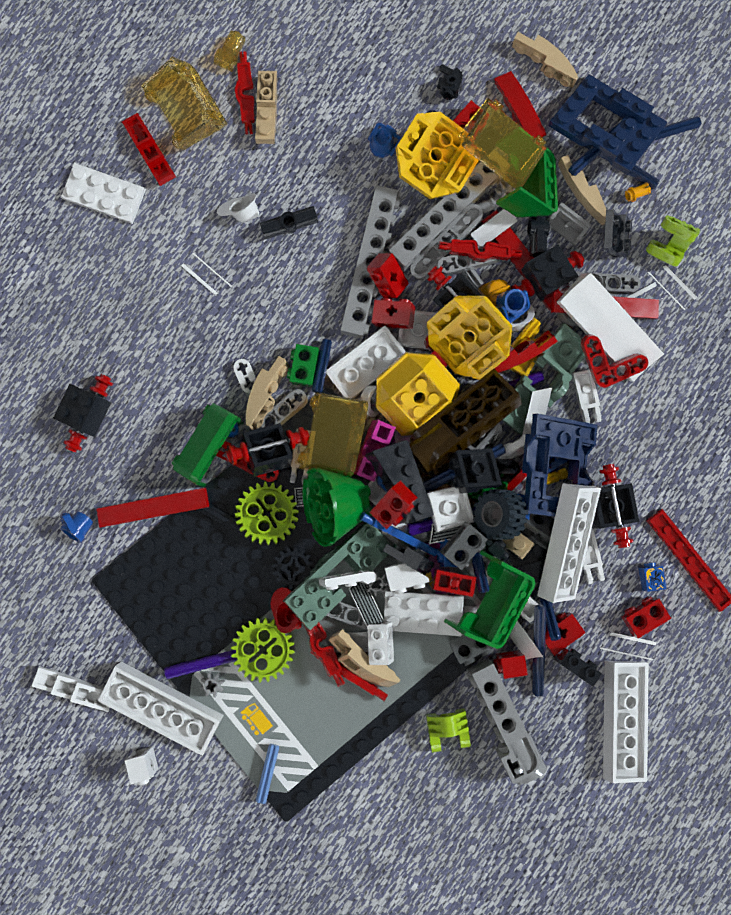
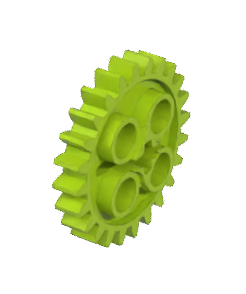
[235,482,299,546]
[231,618,295,683]

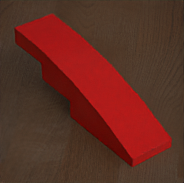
[494,71,546,140]
[122,113,176,186]
[491,330,558,373]

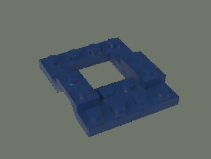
[548,74,667,176]
[522,413,598,517]

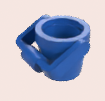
[368,123,402,158]
[496,289,530,323]
[60,511,93,543]

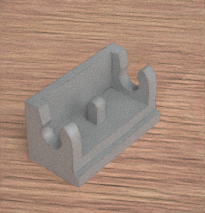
[549,202,592,246]

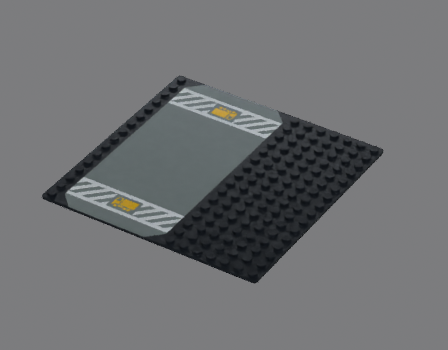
[92,387,523,822]

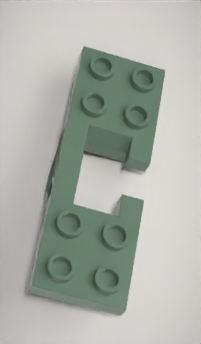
[502,323,592,436]
[283,522,392,630]

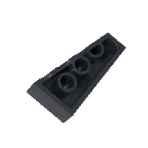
[365,440,434,523]

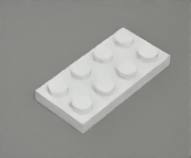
[61,163,146,224]
[326,326,406,402]
[384,591,464,636]

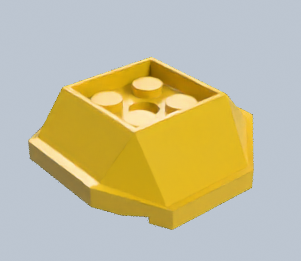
[395,112,479,200]
[427,296,512,380]
[375,352,460,436]

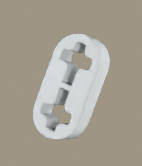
[233,359,256,394]

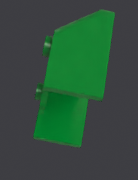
[495,127,558,218]
[172,403,244,487]
[444,550,535,649]

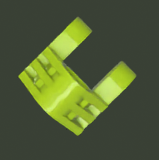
[646,215,700,267]
[426,708,471,753]

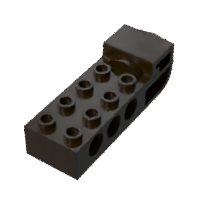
[409,369,522,475]

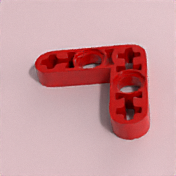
[581,334,649,388]

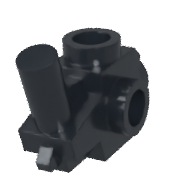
[437,64,463,100]
[484,536,509,561]

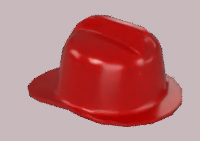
[271,587,302,634]

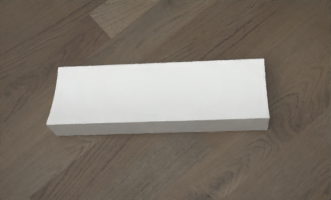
[557,273,664,382]
[537,483,601,603]
[603,660,649,783]
[98,662,224,756]

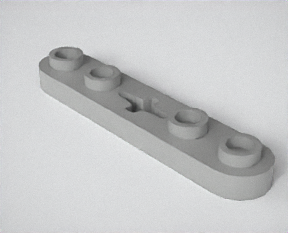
[410,204,483,279]

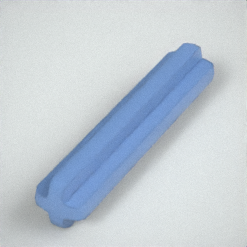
[256,744,279,804]

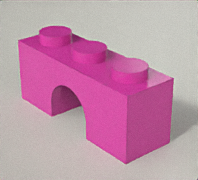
[351,420,396,482]

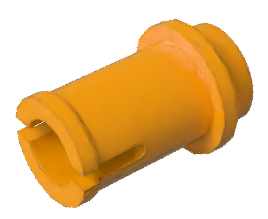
[625,183,651,202]

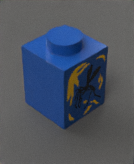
[639,562,667,592]

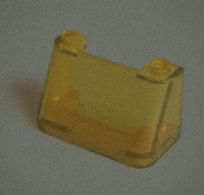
[141,56,227,150]
[458,98,547,189]
[297,393,368,477]

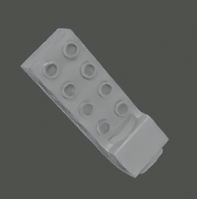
[467,659,547,785]

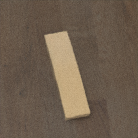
[558,155,607,226]

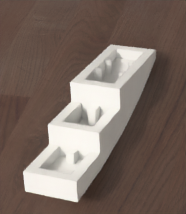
[31,666,110,712]

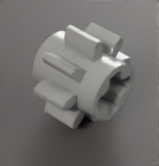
[494,179,518,200]
[364,571,388,596]
[200,672,225,698]

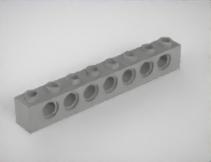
[388,149,511,272]
[341,185,401,339]

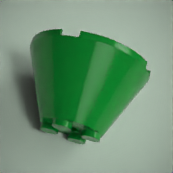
[302,467,372,547]

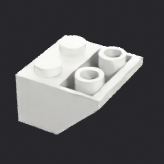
[384,563,429,594]

